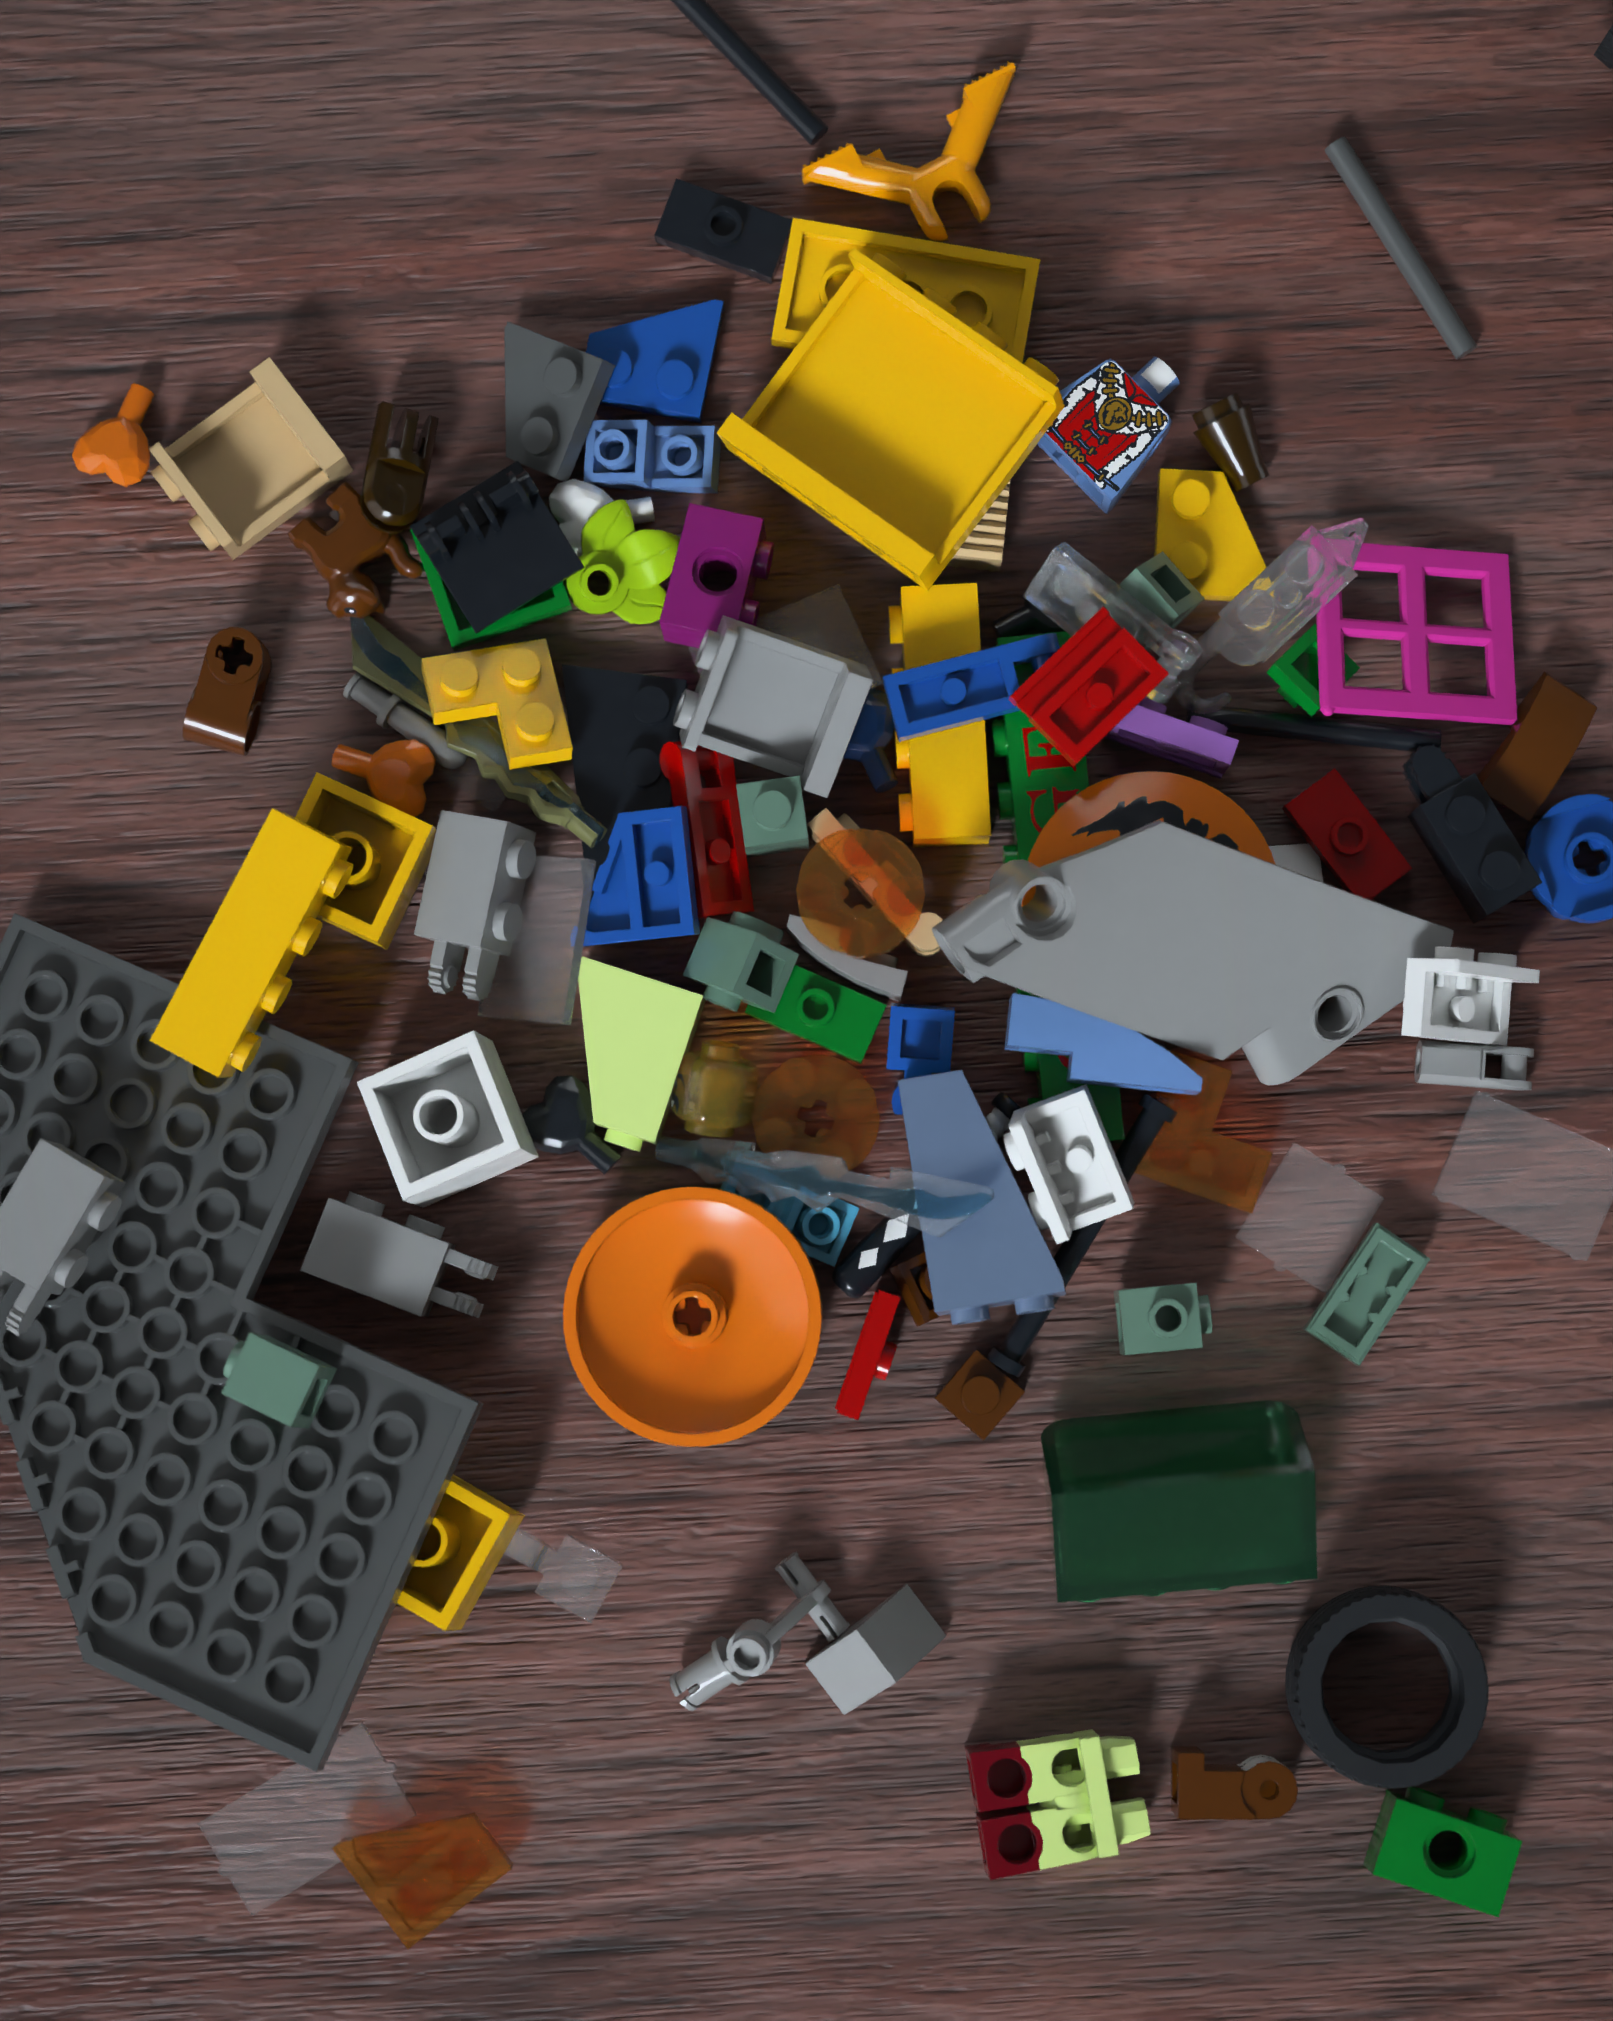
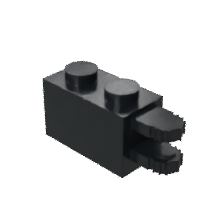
[1402,744,1542,924]

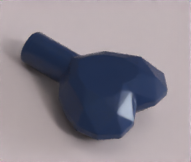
[843,688,898,793]

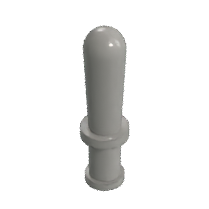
[343,672,467,769]

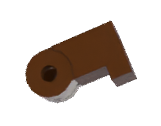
[1171,1746,1298,1820]

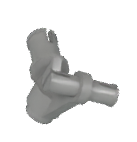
[669,1552,850,1711]

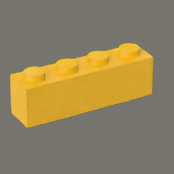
[888,583,991,848]
[149,808,353,1078]

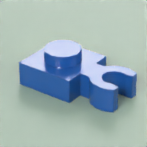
[886,1003,955,1115]

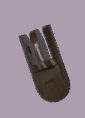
[360,401,439,534]

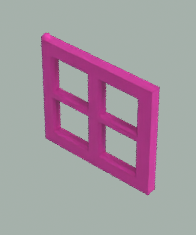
[1313,536,1517,725]

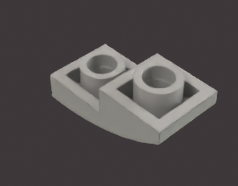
[787,908,908,1002]

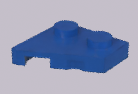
[586,300,724,424]
[574,806,700,947]

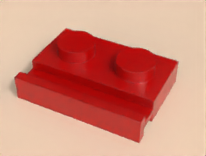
[1008,606,1169,767]

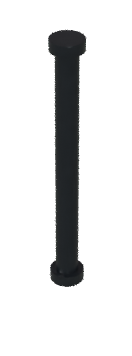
[986,1093,1178,1377]

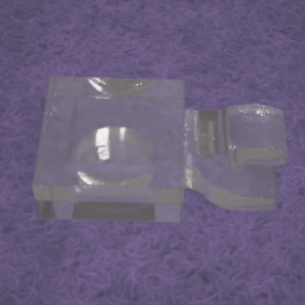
[505,1527,623,1623]

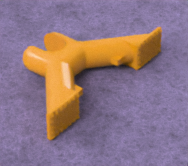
[802,62,1016,242]

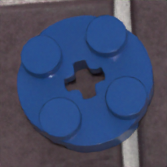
[1524,794,1613,924]

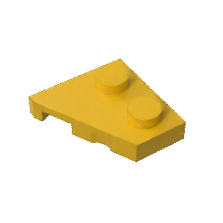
[1154,468,1277,604]

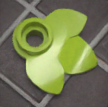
[565,499,680,625]

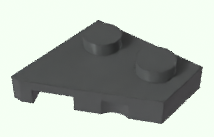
[504,321,615,482]

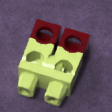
[964,1729,1151,1880]

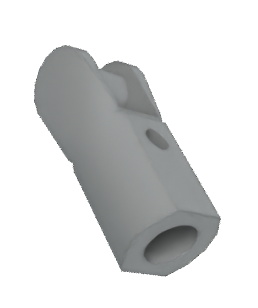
[1414,1040,1534,1091]

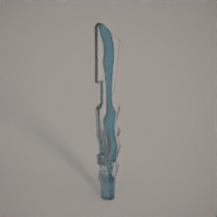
[655,1135,994,1238]

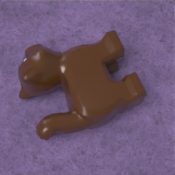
[288,482,424,619]

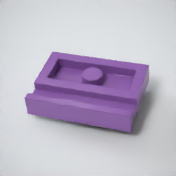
[1104,697,1239,779]

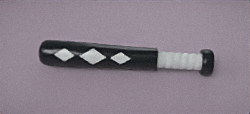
[832,1092,1021,1299]

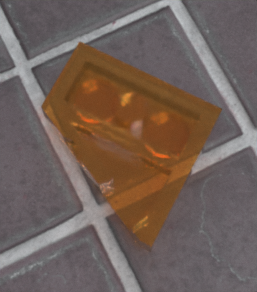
[332,1812,514,1950]

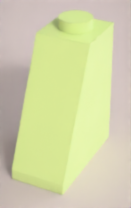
[577,956,705,1152]

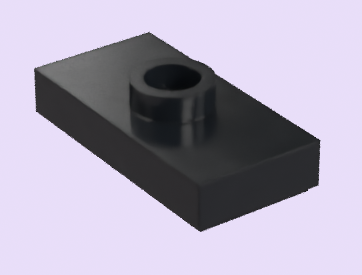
[654,178,792,284]

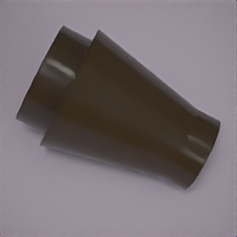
[1191,393,1270,492]

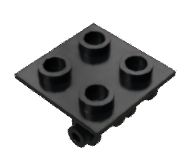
[410,461,584,634]

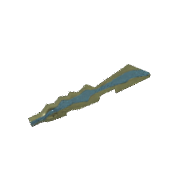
[350,615,607,848]

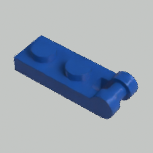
[883,633,1060,742]

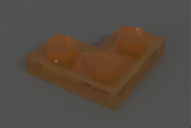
[1134,1050,1273,1214]

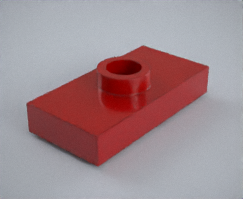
[1282,768,1412,900]
[835,1290,901,1420]

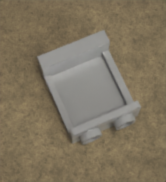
[673,615,873,798]

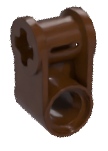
[183,627,272,756]

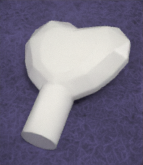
[549,479,654,557]

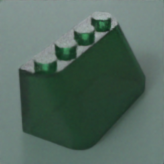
[1041,1400,1317,1603]

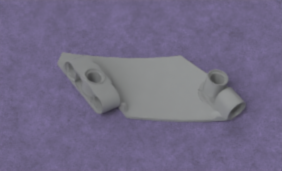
[932,820,1454,1086]

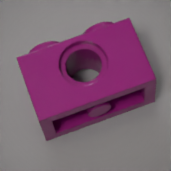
[659,503,775,648]

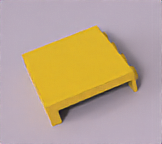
[717,248,1065,591]

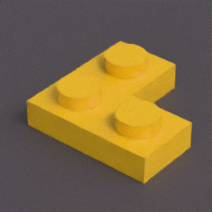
[421,638,573,770]

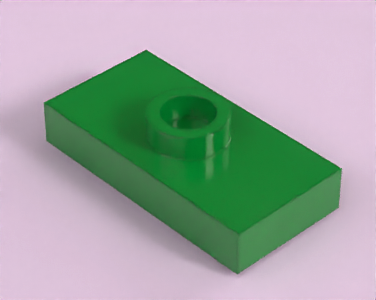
[745,965,887,1064]

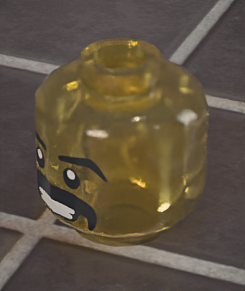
[671,1040,759,1137]

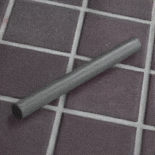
[1324,136,1478,360]

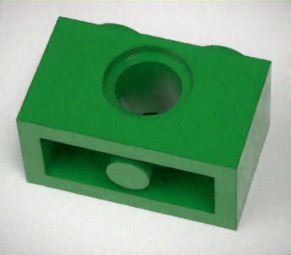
[1363,1786,1522,1917]

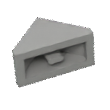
[805,1584,946,1715]

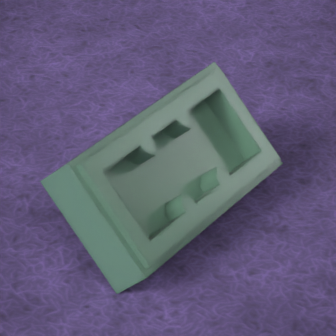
[1303,1223,1430,1366]

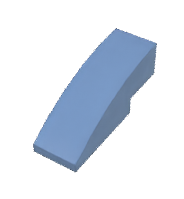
[1004,993,1203,1095]

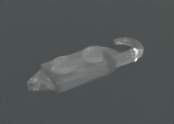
[1171,518,1369,715]

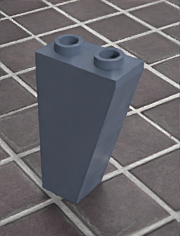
[898,1070,1067,1325]

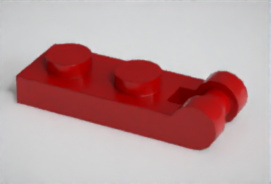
[659,741,754,918]

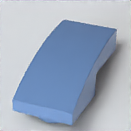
[583,420,721,493]

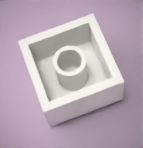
[357,1030,539,1208]

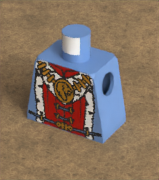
[1037,357,1180,515]

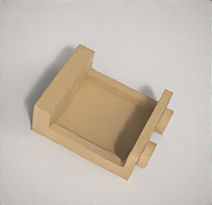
[149,357,353,560]

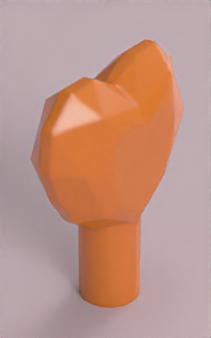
[72,383,154,487]
[332,739,436,817]

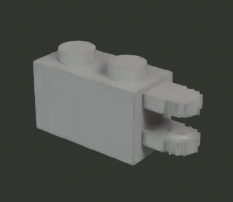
[414,810,536,1001]
[0,1138,126,1336]
[300,1191,498,1318]

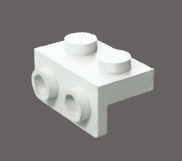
[1401,947,1540,1046]
[1004,1084,1135,1244]

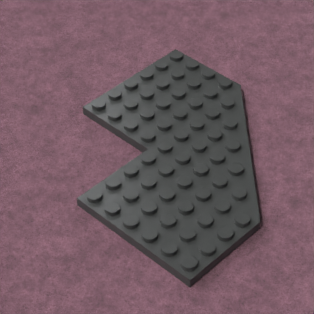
[0,913,484,1772]

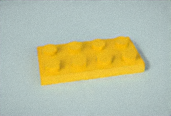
[771,218,1040,363]

